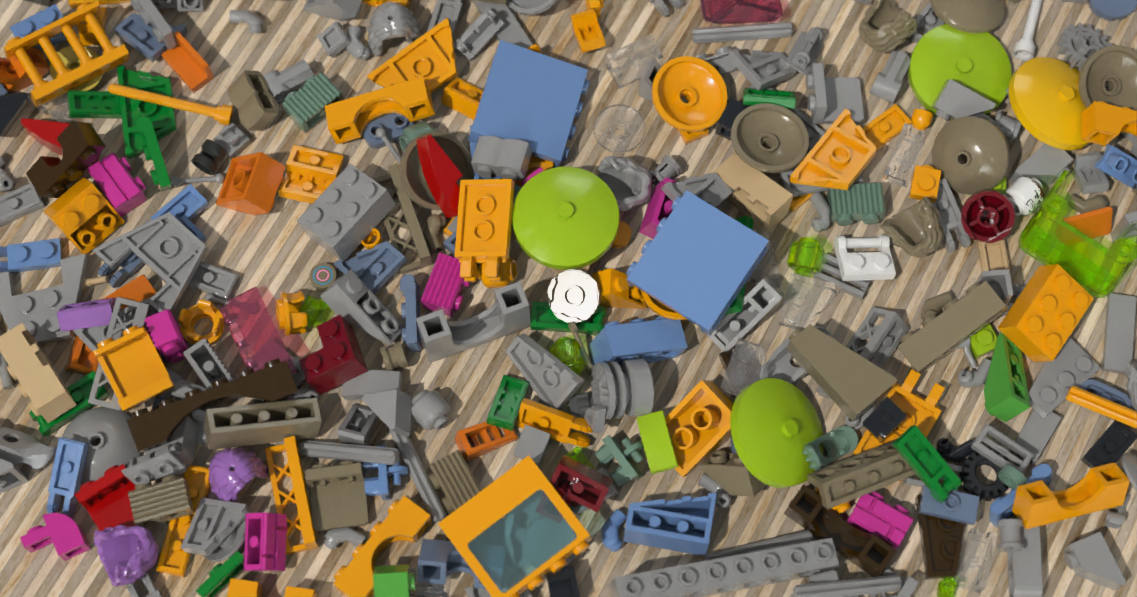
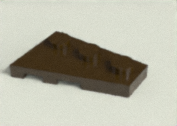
[915,492,972,580]

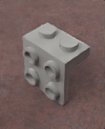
[805,63,864,124]

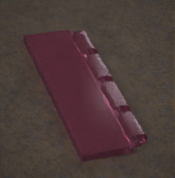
[220,287,297,374]

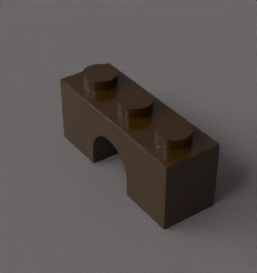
[26,121,106,198]

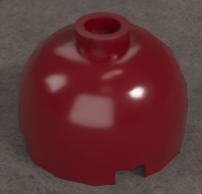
[961,189,1015,243]

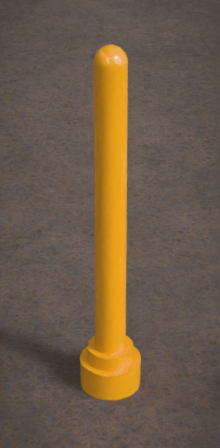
[108,83,234,125]

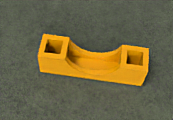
[325,76,435,145]
[1081,101,1137,146]
[1012,462,1130,529]
[333,495,432,597]

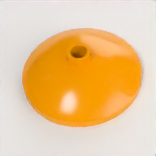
[651,56,727,132]

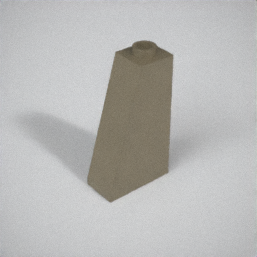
[787,324,898,422]

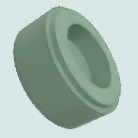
[998,465,1027,490]

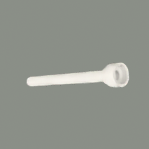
[1013,0,1042,61]

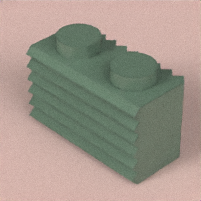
[282,72,344,133]
[827,182,885,226]

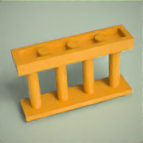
[4,1,129,107]

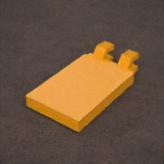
[454,179,515,282]
[853,369,945,482]

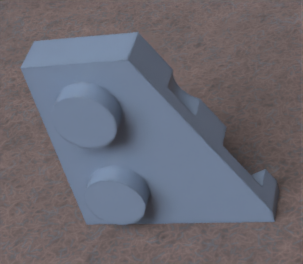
[334,241,407,294]

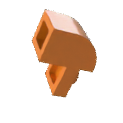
[0,47,50,92]

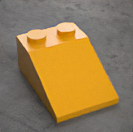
[665,380,733,477]

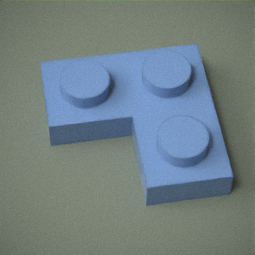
[151,184,209,242]

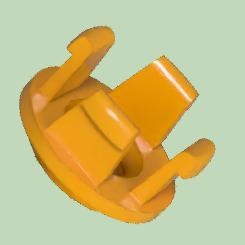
[275,291,308,336]
[178,299,225,345]

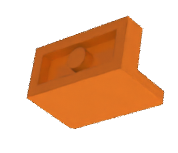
[161,31,214,93]

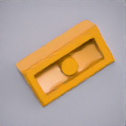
[441,77,483,120]

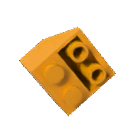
[43,177,125,254]

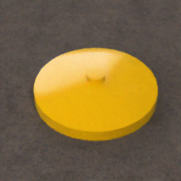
[1008,57,1090,150]

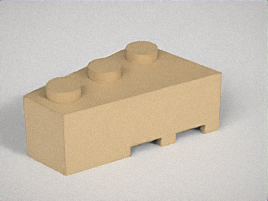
[712,153,793,235]
[0,323,76,423]

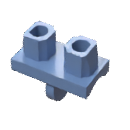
[1094,144,1137,188]
[363,445,408,500]

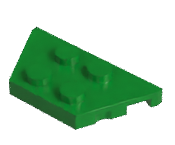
[117,65,177,159]

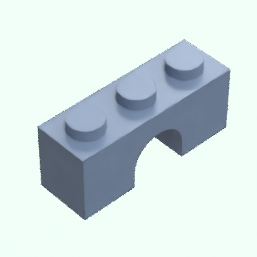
[417,539,507,590]

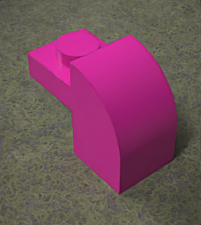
[20,513,91,561]

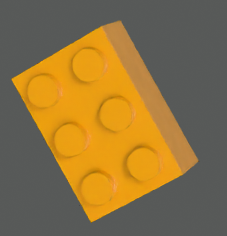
[998,264,1094,362]

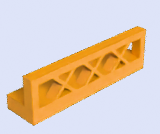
[265,436,319,555]

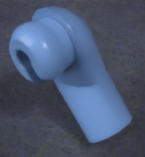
[601,509,627,552]

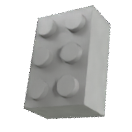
[297,163,396,262]

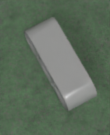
[1007,518,1043,597]

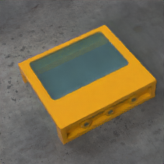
[438,455,592,597]

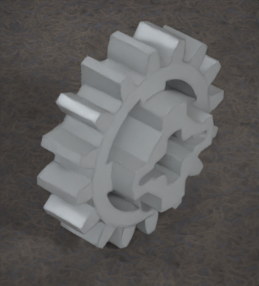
[1057,23,1113,73]

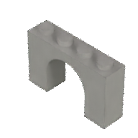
[416,281,531,363]

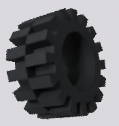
[959,448,1009,502]

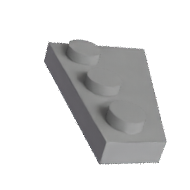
[505,333,585,411]

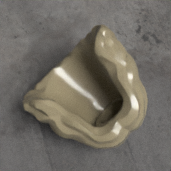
[859,0,918,53]
[880,197,944,258]

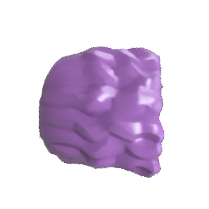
[208,447,269,503]
[94,525,159,586]

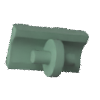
[595,435,644,486]

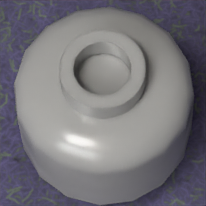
[411,390,451,430]

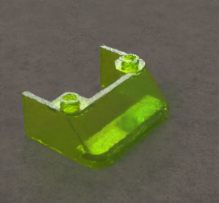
[1018,170,1137,298]

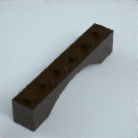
[126,358,298,453]

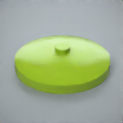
[908,24,1011,121]
[512,167,619,270]
[730,378,824,488]

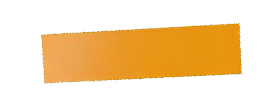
[156,464,211,578]

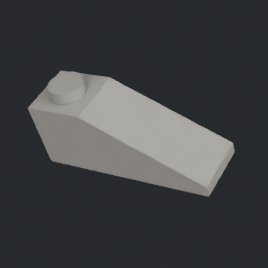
[707,276,785,353]

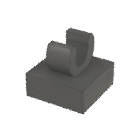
[568,391,594,419]

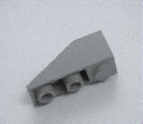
[320,269,404,345]

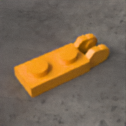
[516,398,593,448]

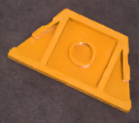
[367,18,458,93]
[790,108,877,190]

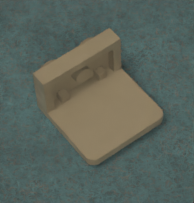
[305,460,369,532]

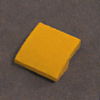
[278,145,344,204]

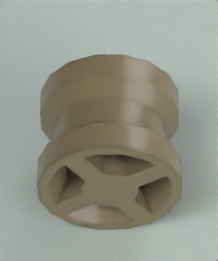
[380,341,408,371]

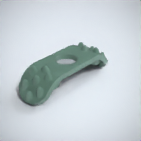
[802,426,858,471]

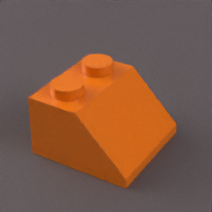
[216,152,286,215]

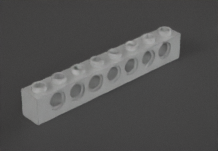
[609,538,839,597]

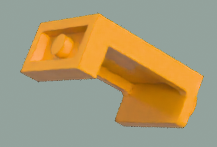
[93,325,175,412]

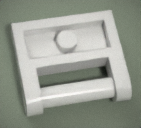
[834,235,896,281]

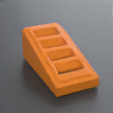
[455,421,518,462]

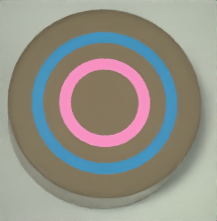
[310,263,337,291]

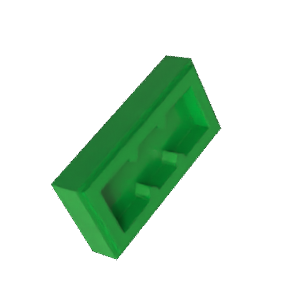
[742,88,796,108]
[67,91,122,119]
[487,375,529,431]
[195,551,244,597]

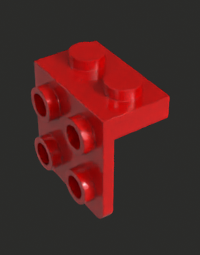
[74,464,136,531]

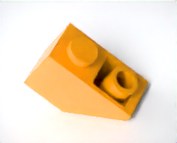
[591,268,647,309]

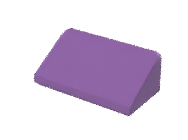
[57,297,116,331]

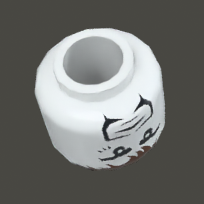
[1004,177,1045,215]

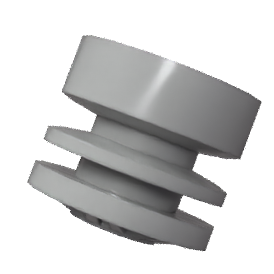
[591,358,654,420]

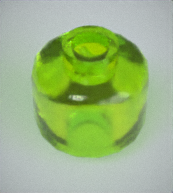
[787,237,825,278]
[548,337,586,375]

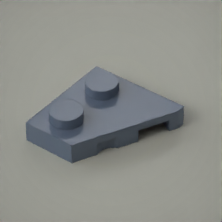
[115,13,187,62]

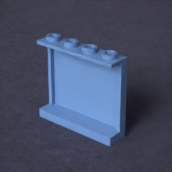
[468,40,590,168]
[626,190,769,336]

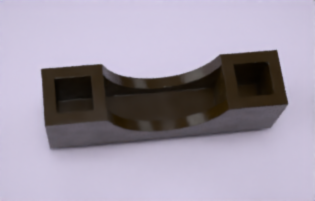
[784,484,897,577]

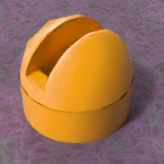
[911,109,934,130]
[361,228,383,250]

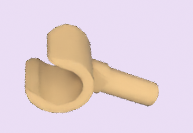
[82,275,109,294]

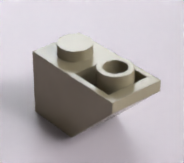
[700,450,767,497]

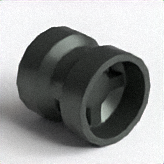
[191,139,228,175]

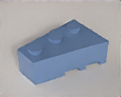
[588,316,687,365]
[623,492,717,556]

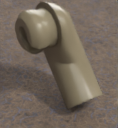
[1066,194,1107,214]

